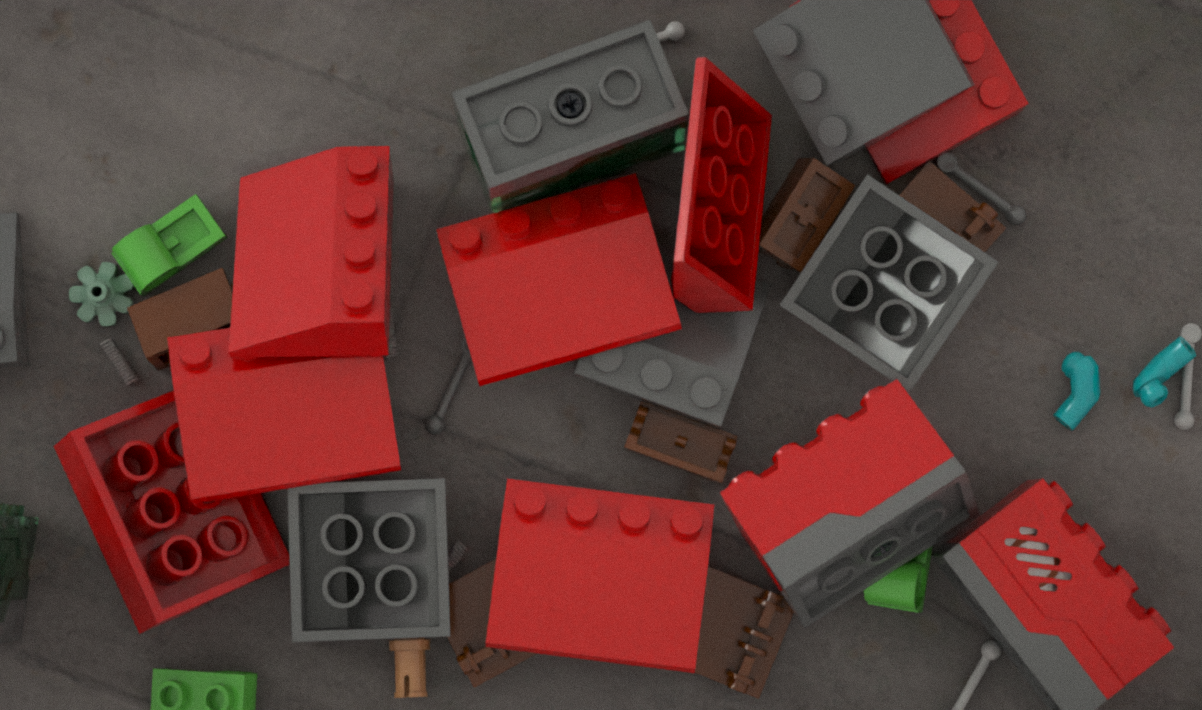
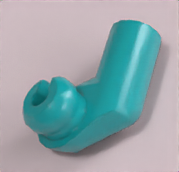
[1133,336,1197,408]
[1053,351,1101,431]

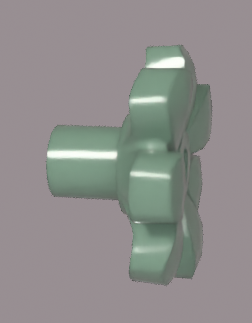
[69,262,135,327]

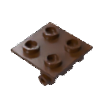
[899,161,1006,252]
[447,559,537,688]
[695,566,794,699]

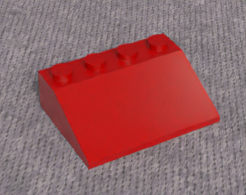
[789,0,1029,185]
[671,57,772,313]
[229,146,394,358]
[436,173,682,386]
[167,328,401,504]
[53,390,290,634]
[485,479,715,673]

